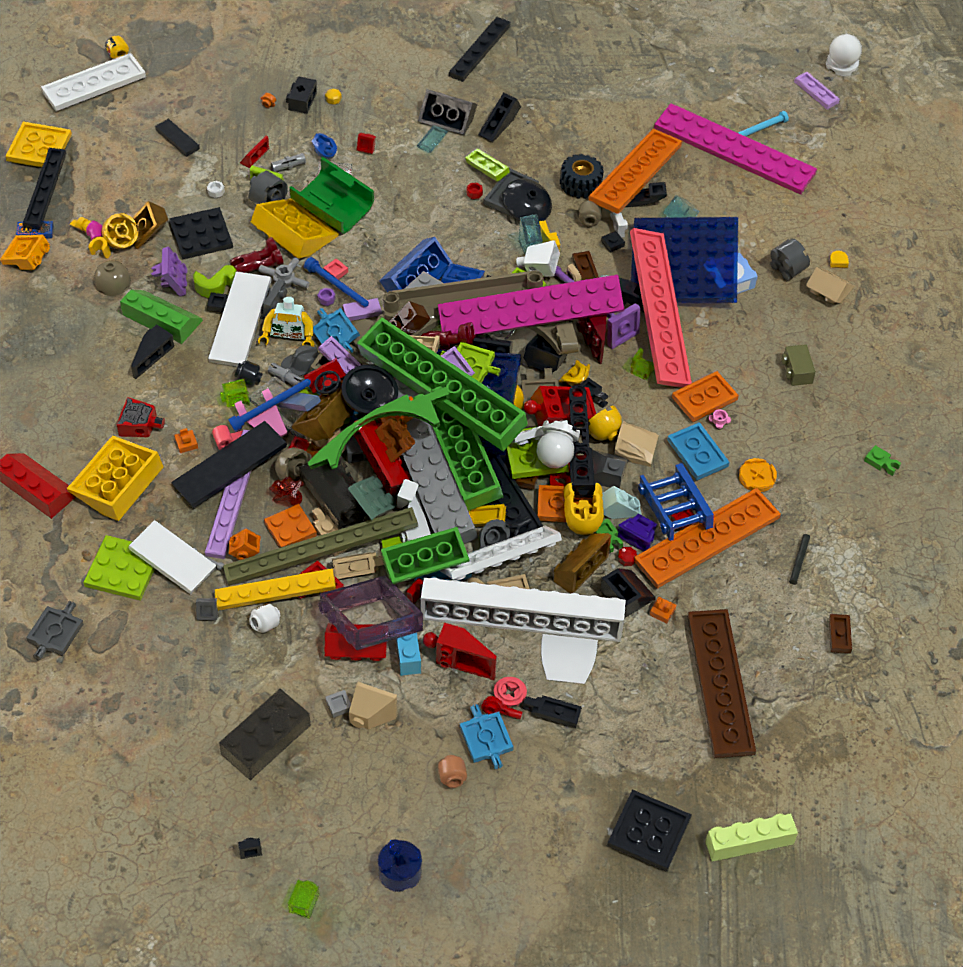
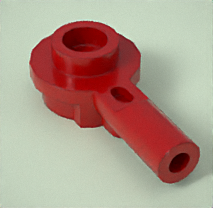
[481,696,522,720]

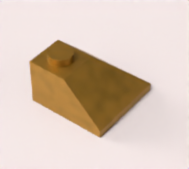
[133,201,168,249]

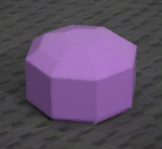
[317,288,336,306]

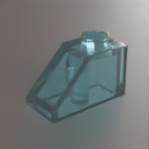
[519,214,543,255]

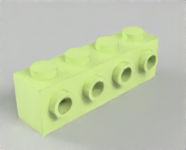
[705,814,798,861]

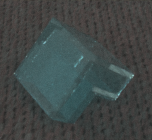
[664,195,700,226]

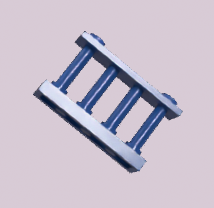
[638,463,714,541]

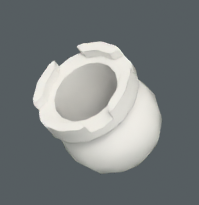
[826,34,862,76]
[536,420,580,468]

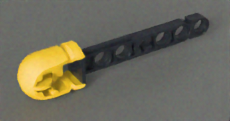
[564,385,604,535]

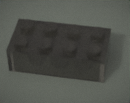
[219,689,311,780]

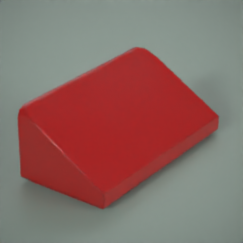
[240,135,269,168]

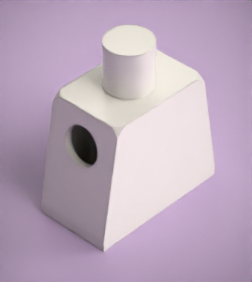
[516,240,560,276]

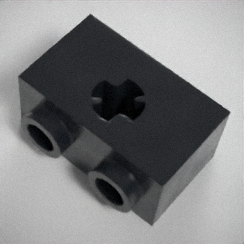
[286,76,317,114]

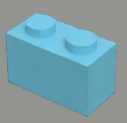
[395,626,421,676]

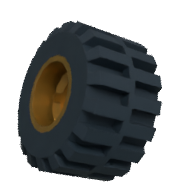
[559,154,604,199]

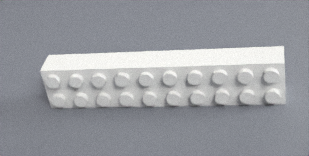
[421,578,626,642]

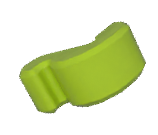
[193,265,236,298]

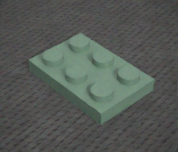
[348,476,397,520]

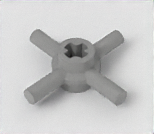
[259,257,310,293]

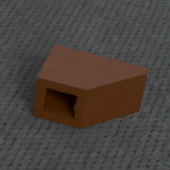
[389,301,430,335]

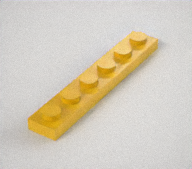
[215,568,336,611]

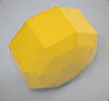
[325,88,342,105]

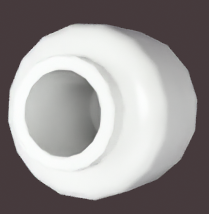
[249,603,280,633]

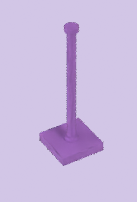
[554,266,640,349]

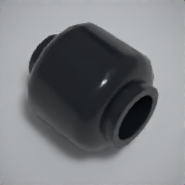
[234,360,263,387]

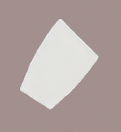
[541,634,598,684]

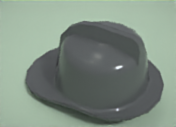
[281,345,319,376]
[479,519,510,563]

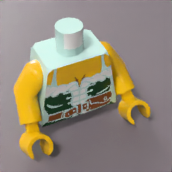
[258,297,315,347]

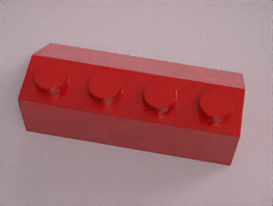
[354,420,412,497]
[0,453,76,519]

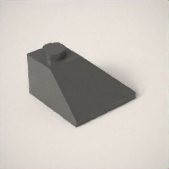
[593,450,628,489]

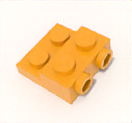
[0,235,50,270]

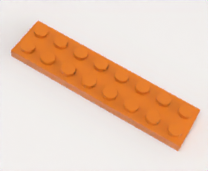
[588,129,682,214]
[634,488,781,589]

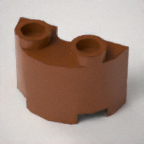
[375,418,415,463]

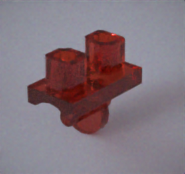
[269,477,304,506]

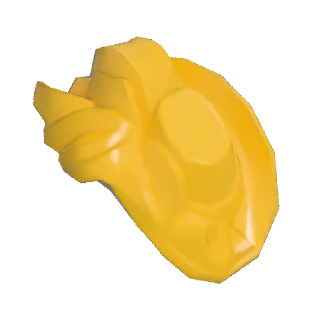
[558,360,590,386]

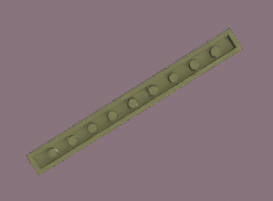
[223,507,419,586]

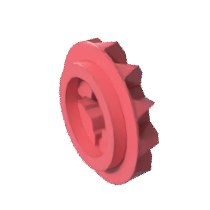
[494,677,527,708]

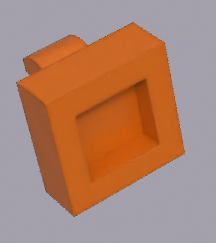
[174,428,198,453]
[649,597,677,624]

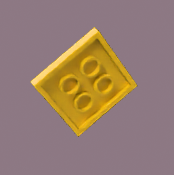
[5,122,72,167]

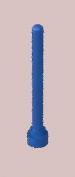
[304,257,369,307]
[228,379,311,432]

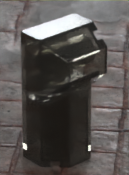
[299,456,367,530]

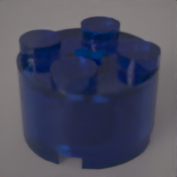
[378,839,422,892]

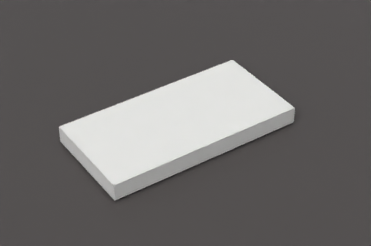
[129,520,216,594]

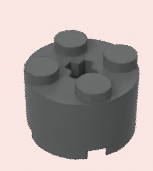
[248,170,288,204]
[770,238,810,281]

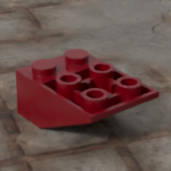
[576,314,607,364]

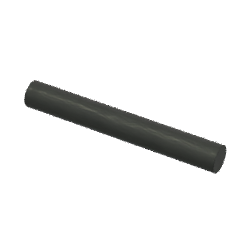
[789,534,810,585]

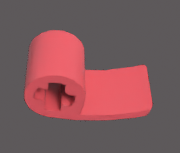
[212,425,243,450]

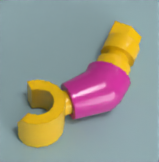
[70,217,111,258]

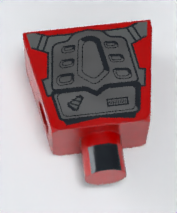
[117,397,165,438]

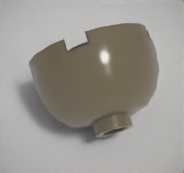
[94,260,131,296]
[275,447,312,487]

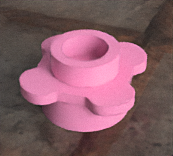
[708,409,731,429]

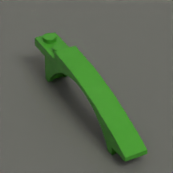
[308,386,450,470]

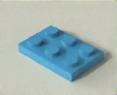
[667,422,730,480]

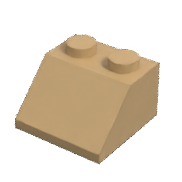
[806,267,855,304]

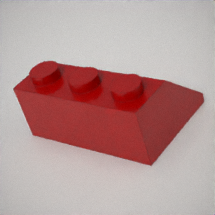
[324,623,388,661]

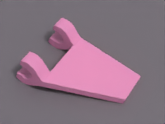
[234,388,288,437]

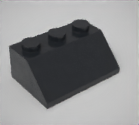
[418,89,477,135]

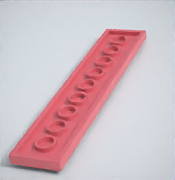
[630,228,692,388]

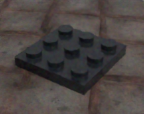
[169,207,233,260]
[607,789,692,872]

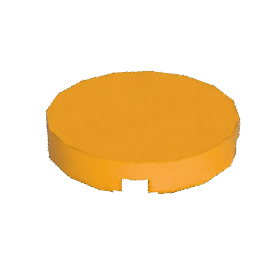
[739,458,777,492]

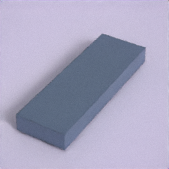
[277,392,321,412]

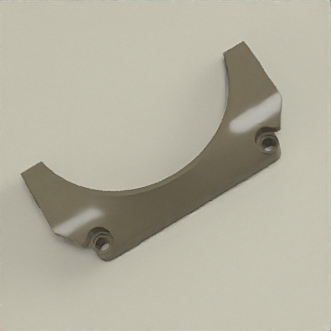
[374,271,578,366]

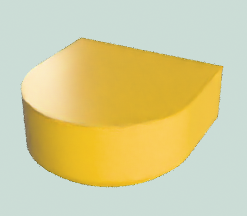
[830,251,849,268]

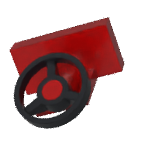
[304,358,346,395]

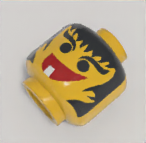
[105,36,129,59]

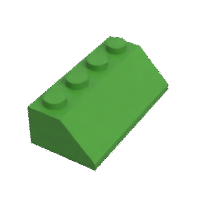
[120,290,203,344]
[381,527,470,584]

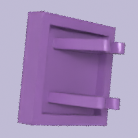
[151,246,188,296]

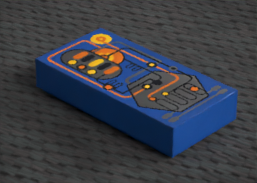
[16,221,54,238]

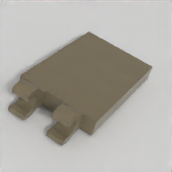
[521,368,559,429]

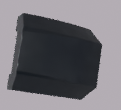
[523,334,567,372]

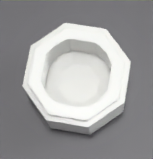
[207,181,225,198]

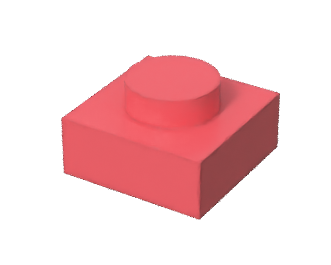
[323,259,348,280]

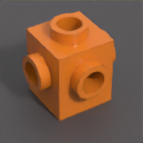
[229,528,261,560]

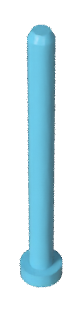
[738,111,789,136]

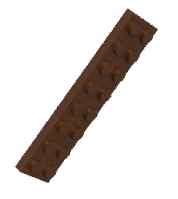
[687,609,756,758]

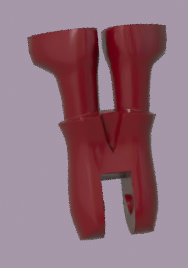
[229,237,284,273]
[421,322,475,346]

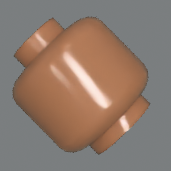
[438,755,467,788]

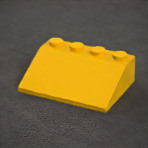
[251,198,339,258]
[67,435,163,521]

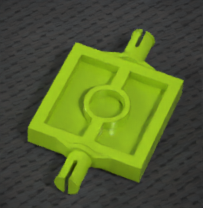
[440,342,501,383]

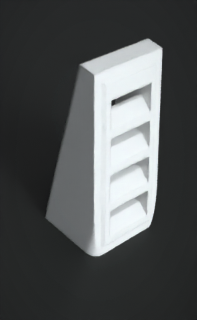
[397,479,418,509]

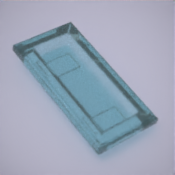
[417,125,448,153]

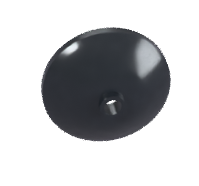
[503,179,552,225]
[341,365,398,415]

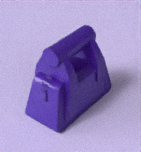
[617,514,658,552]

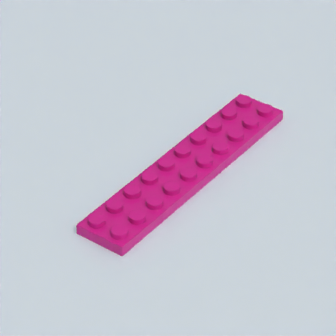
[654,103,817,195]
[438,275,624,336]

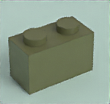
[781,344,816,386]

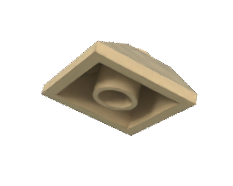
[349,682,397,729]

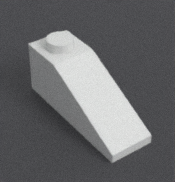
[401,491,431,543]

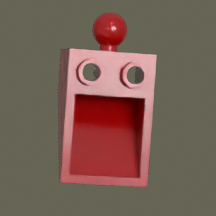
[523,386,596,427]
[422,622,497,680]

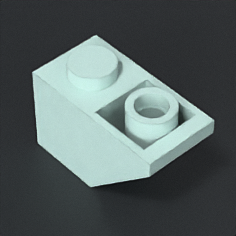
[602,486,642,519]

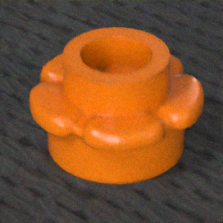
[261,93,276,108]

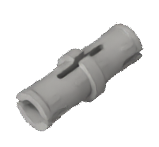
[271,153,306,172]
[268,362,305,386]

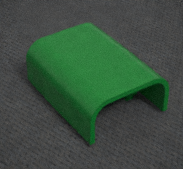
[289,157,374,234]

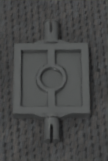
[26,601,84,660]

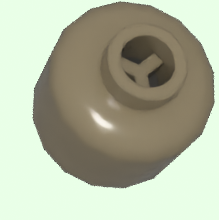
[579,200,602,226]

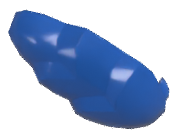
[312,133,337,159]

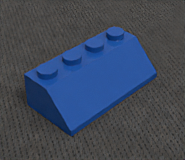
[379,236,453,292]

